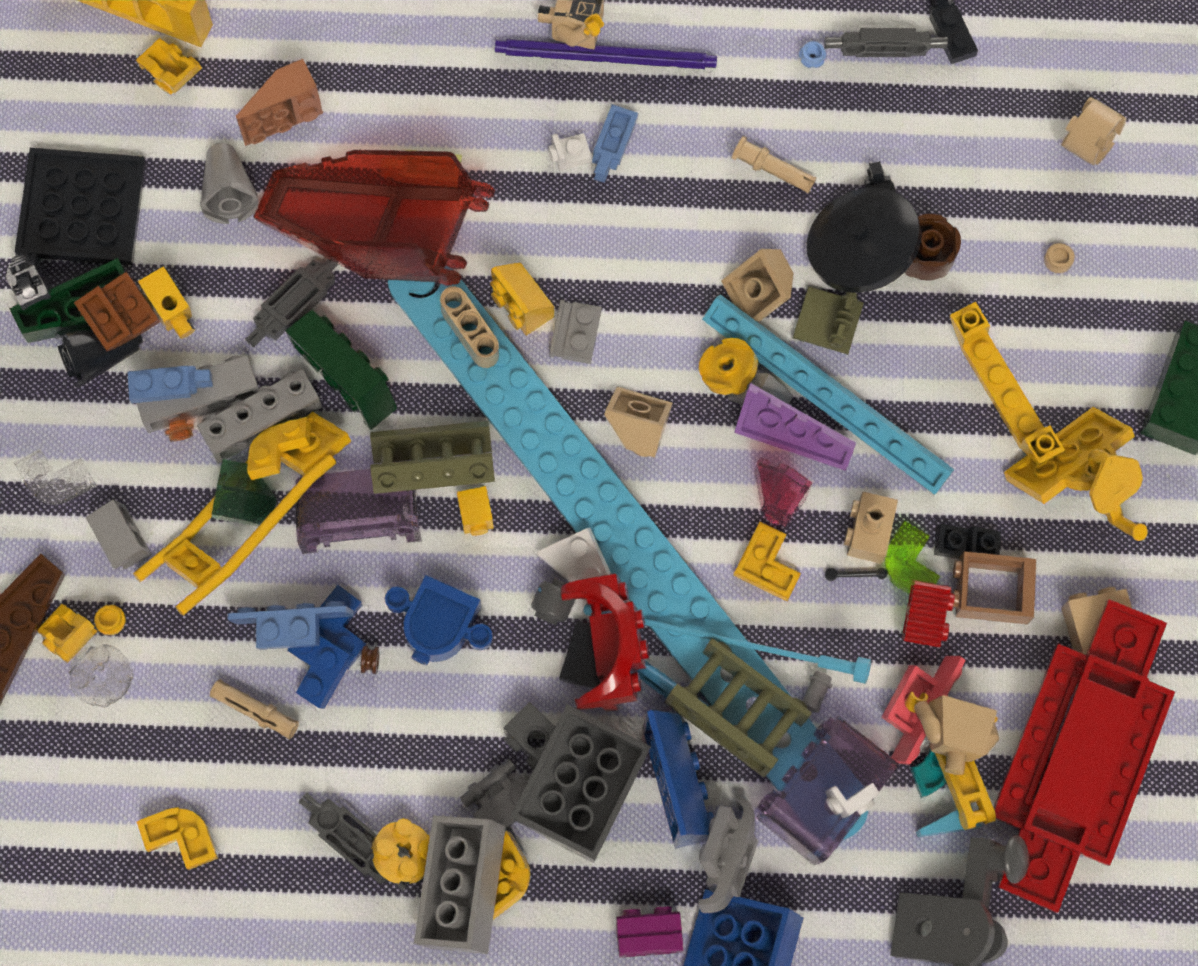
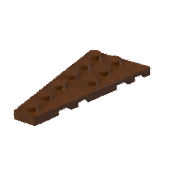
[0,553,65,705]

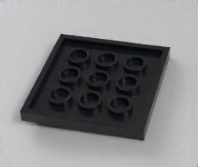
[14,147,146,266]

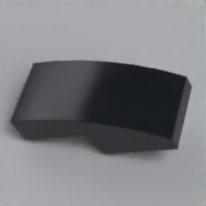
[934,524,1001,559]

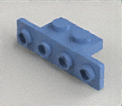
[228,601,354,650]

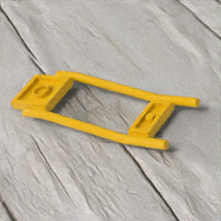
[133,411,351,616]

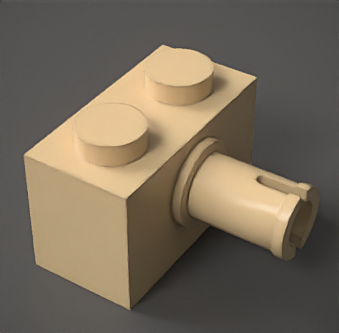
[844,492,898,564]

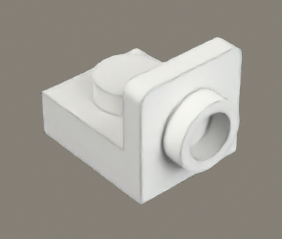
[548,133,592,171]

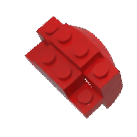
[560,574,649,712]

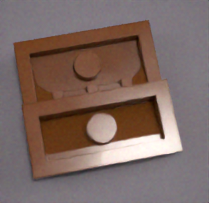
[74,272,161,351]

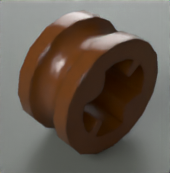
[361,646,380,674]

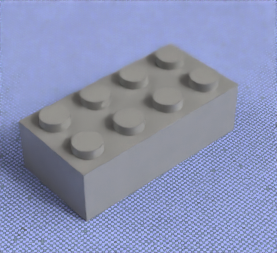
[414,815,506,954]

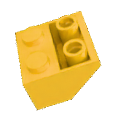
[490,262,554,336]

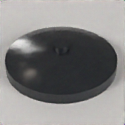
[807,188,922,293]

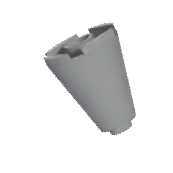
[200,143,258,224]

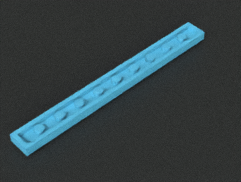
[702,294,954,495]

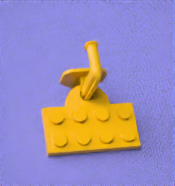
[1004,407,1148,541]

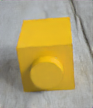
[457,486,494,536]

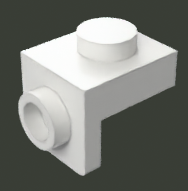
[825,783,880,818]

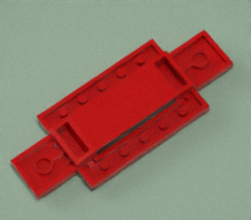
[993,599,1175,913]

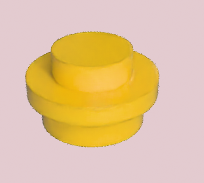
[94,605,126,635]

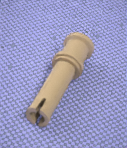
[731,136,817,194]

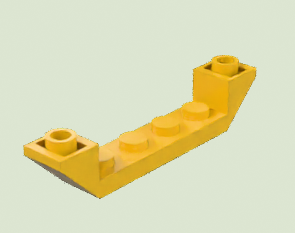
[950,302,1065,465]

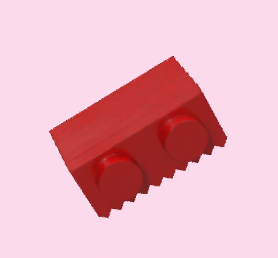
[901,579,955,647]

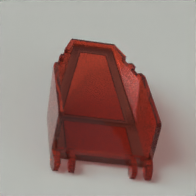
[253,150,495,285]

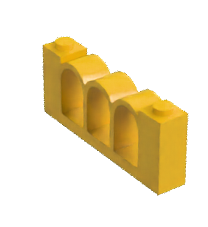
[76,0,213,47]

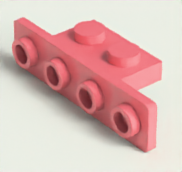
[881,656,966,765]

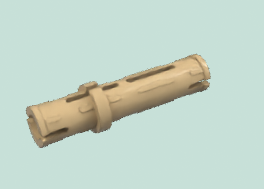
[210,679,299,740]

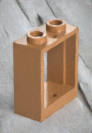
[952,551,1036,625]

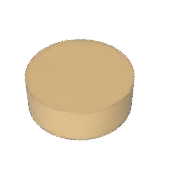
[1044,243,1075,273]

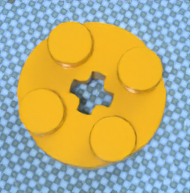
[699,338,758,395]
[371,818,430,884]

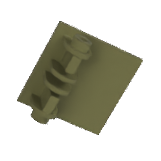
[793,286,864,355]

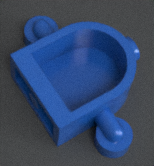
[385,575,493,666]

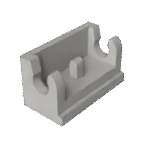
[86,500,152,569]

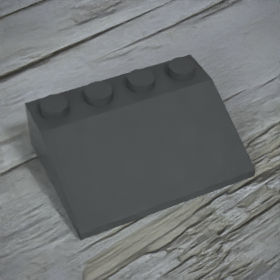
[510,704,651,863]

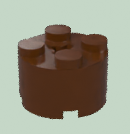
[904,214,961,281]

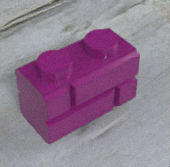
[616,906,684,958]

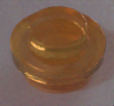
[164,419,194,442]

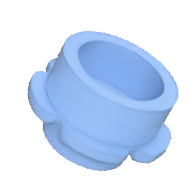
[799,41,826,68]

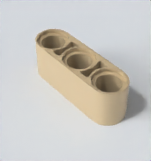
[440,286,499,368]

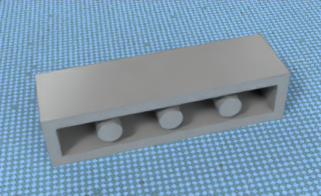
[136,355,259,433]

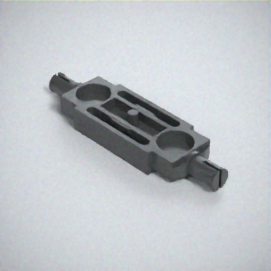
[824,28,948,57]
[245,253,341,347]
[299,793,411,891]

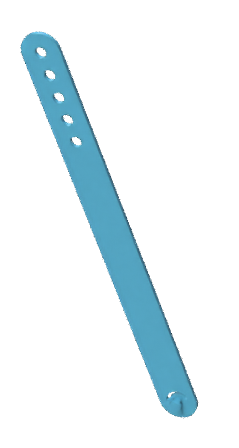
[388,249,868,841]

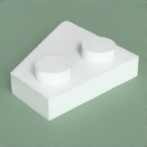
[537,527,611,582]

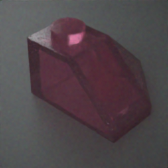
[754,458,813,528]

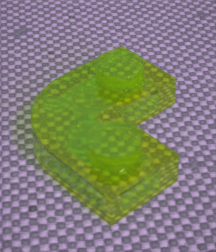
[884,520,941,594]

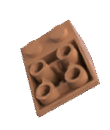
[236,59,323,146]

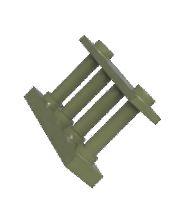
[370,421,495,494]
[664,638,812,778]

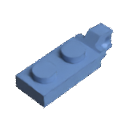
[592,104,638,183]
[128,365,213,404]

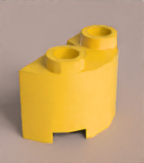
[136,38,202,95]
[37,604,97,663]

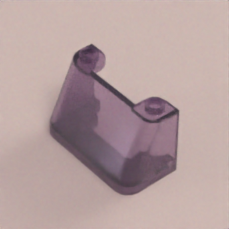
[295,469,422,554]

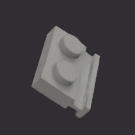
[549,300,602,364]

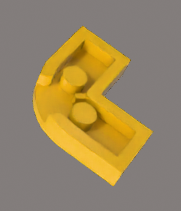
[247,417,311,480]
[136,807,218,870]
[493,831,530,920]

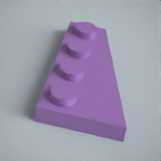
[734,383,856,471]

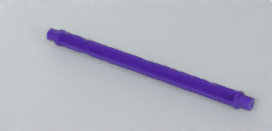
[495,39,717,70]

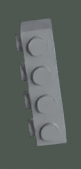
[197,369,322,464]

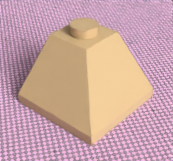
[721,249,794,323]
[605,387,673,458]

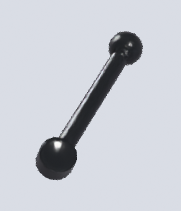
[825,568,888,581]

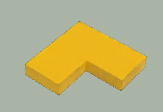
[733,522,801,602]

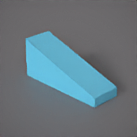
[916,807,982,838]

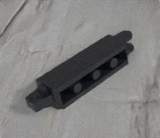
[6,251,52,310]

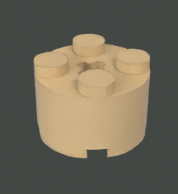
[1061,97,1126,165]

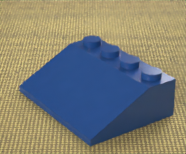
[642,710,714,849]
[683,889,804,966]

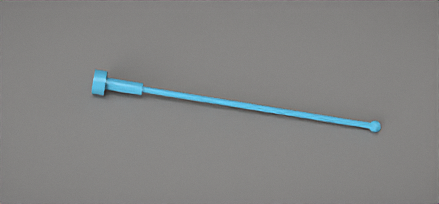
[583,604,871,684]

